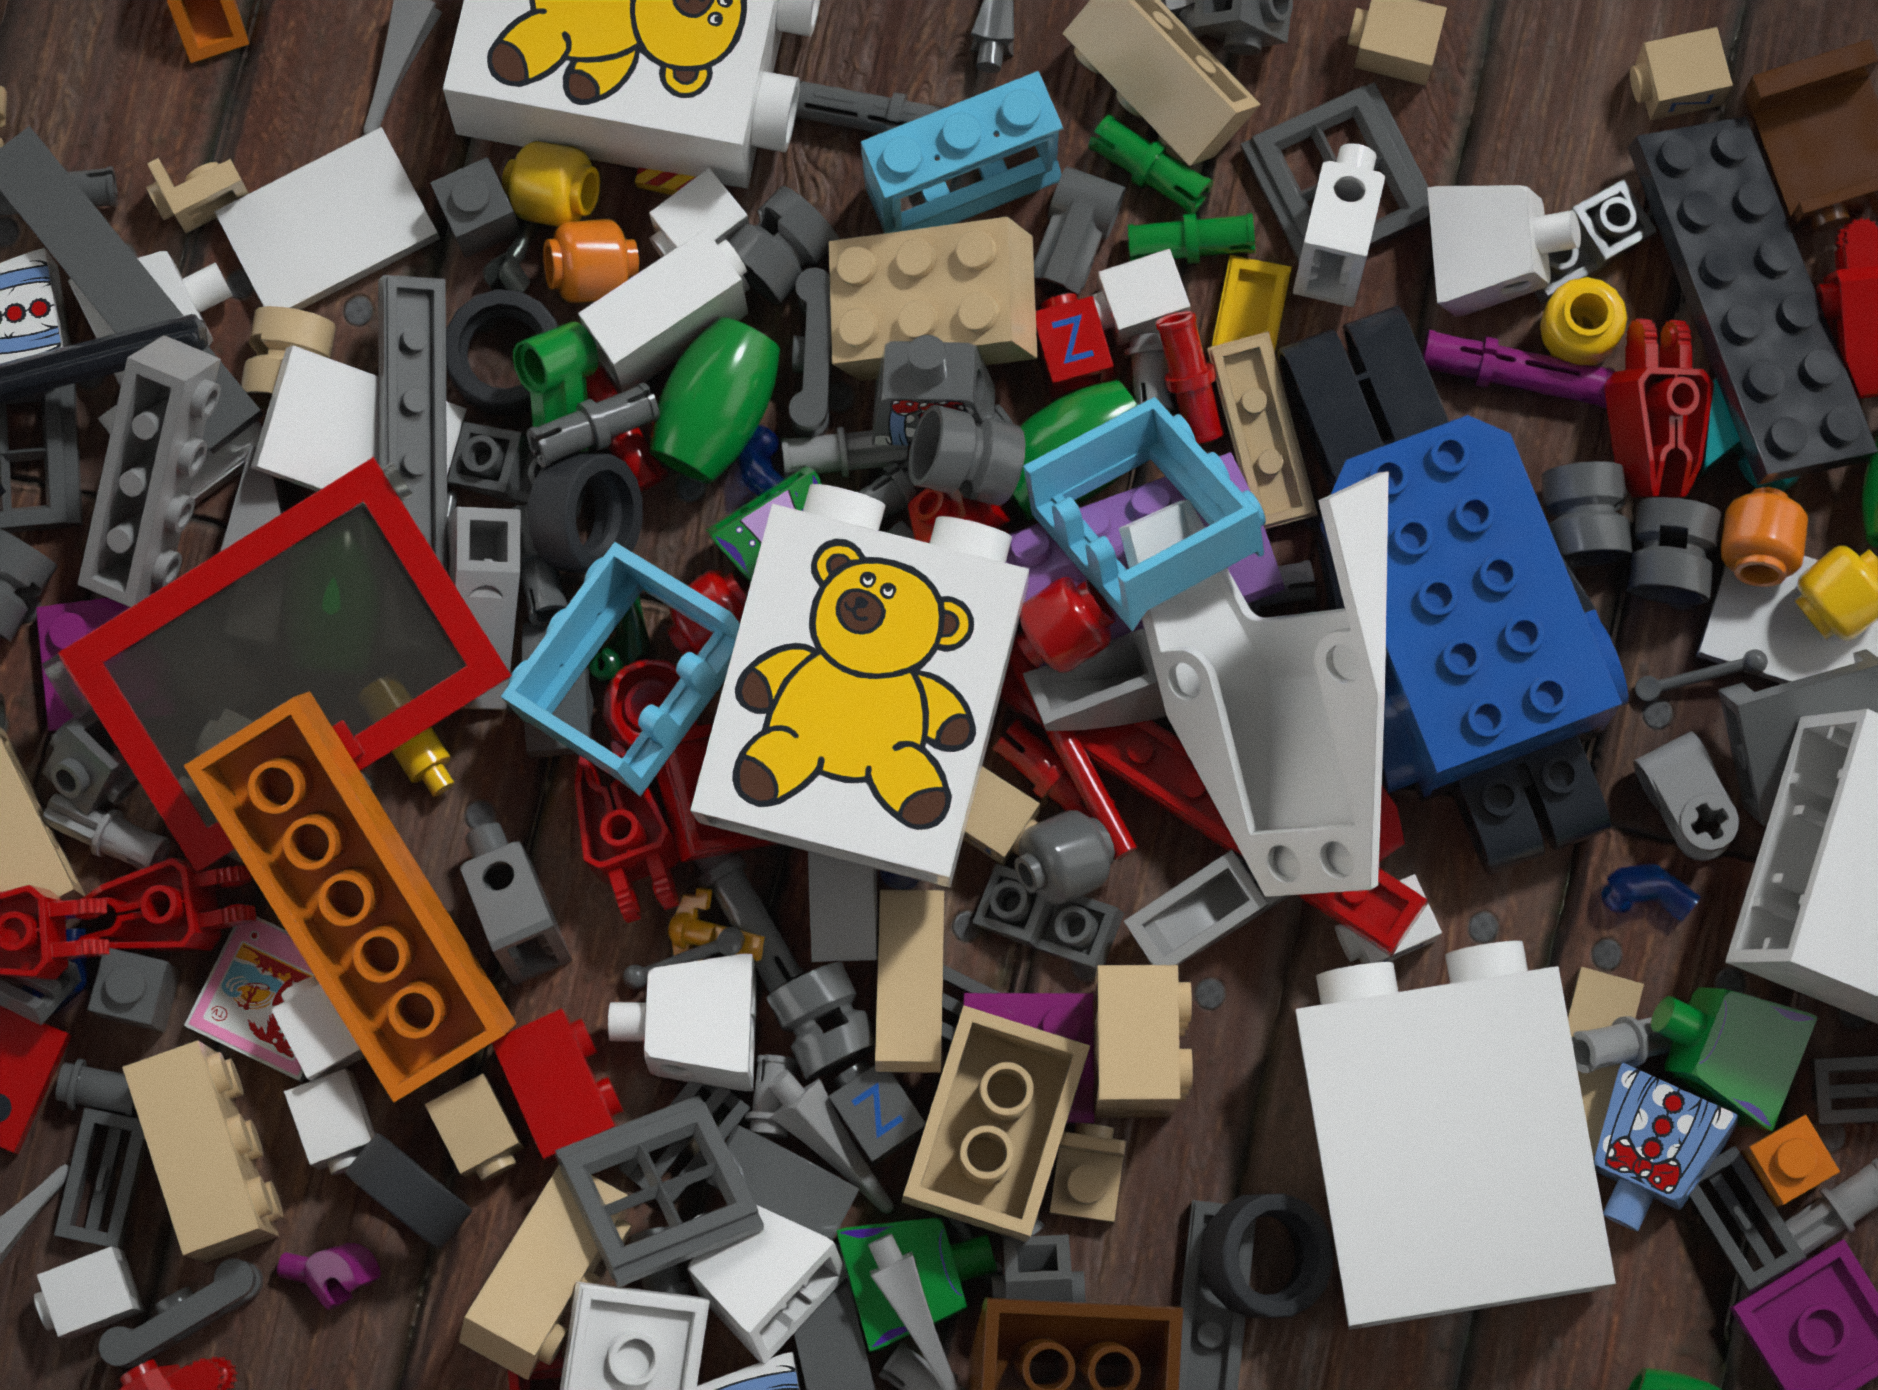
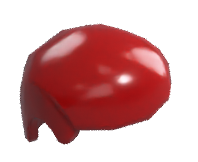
[603,659,698,750]

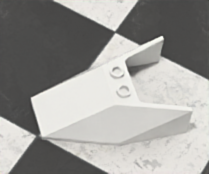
[1119,471,1389,897]

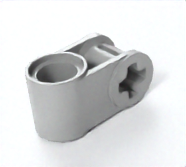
[1633,731,1739,861]

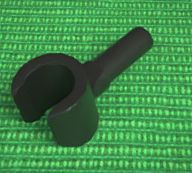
[483,221,541,292]

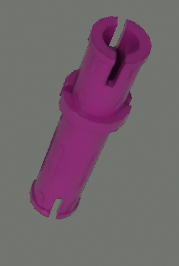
[1422,329,1615,408]

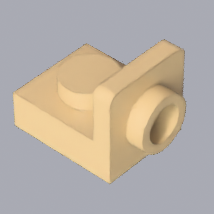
[146,158,249,233]
[1050,1123,1126,1223]

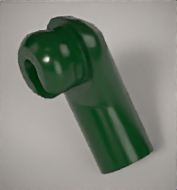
[589,596,650,685]

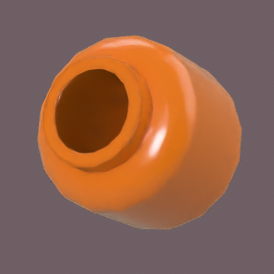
[543,219,639,304]
[1721,487,1808,587]

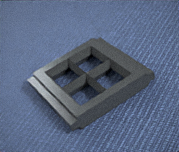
[1240,82,1430,263]
[0,383,83,533]
[555,1095,764,1287]

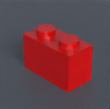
[491,1008,624,1164]

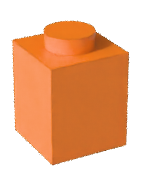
[1739,1115,1840,1208]

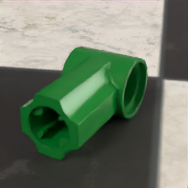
[513,322,599,452]

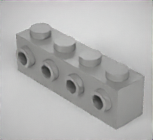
[78,335,221,607]

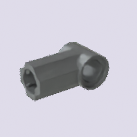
[1034,166,1126,299]

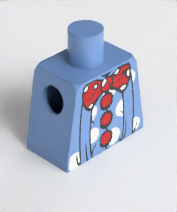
[1594,1062,1738,1231]

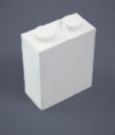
[578,229,750,393]

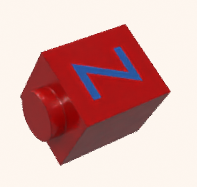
[1036,293,1114,398]

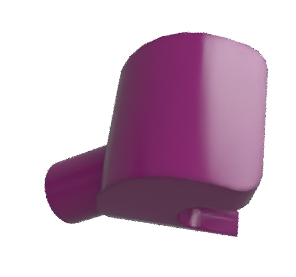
[277,1243,381,1310]

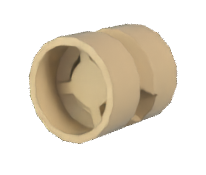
[241,306,336,409]

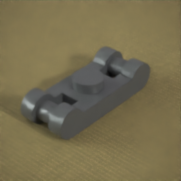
[789,267,832,438]
[99,1258,263,1368]

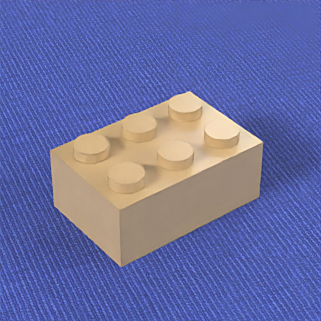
[829,217,1037,381]
[1093,965,1193,1118]
[902,1006,1090,1242]
[122,1040,283,1263]

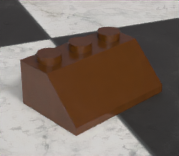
[968,1298,1183,1390]

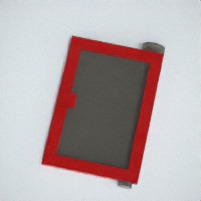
[42,457,512,873]

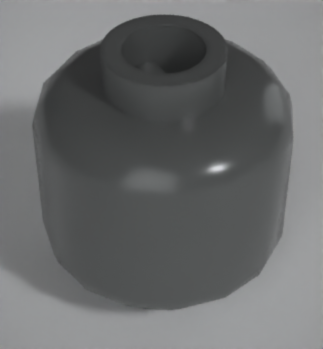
[1015,810,1115,905]

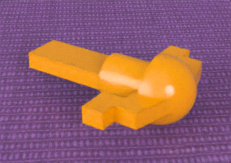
[668,887,765,961]

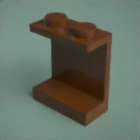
[1742,38,1878,232]

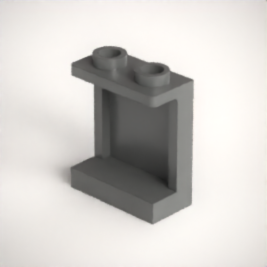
[1718,649,1878,826]

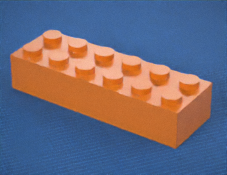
[184,691,517,1102]

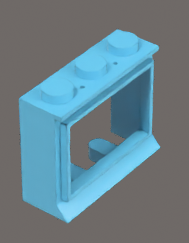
[861,71,1063,233]
[1023,397,1266,631]
[501,542,740,797]

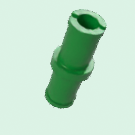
[1088,115,1213,214]
[1127,213,1256,264]

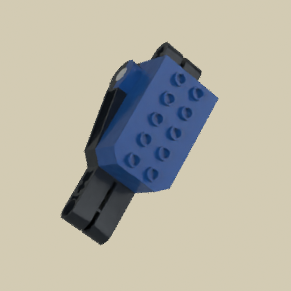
[1278,305,1629,875]

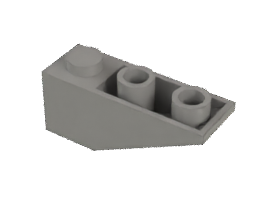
[442,507,521,711]

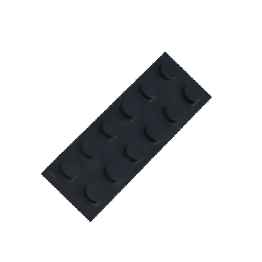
[1627,116,1877,485]

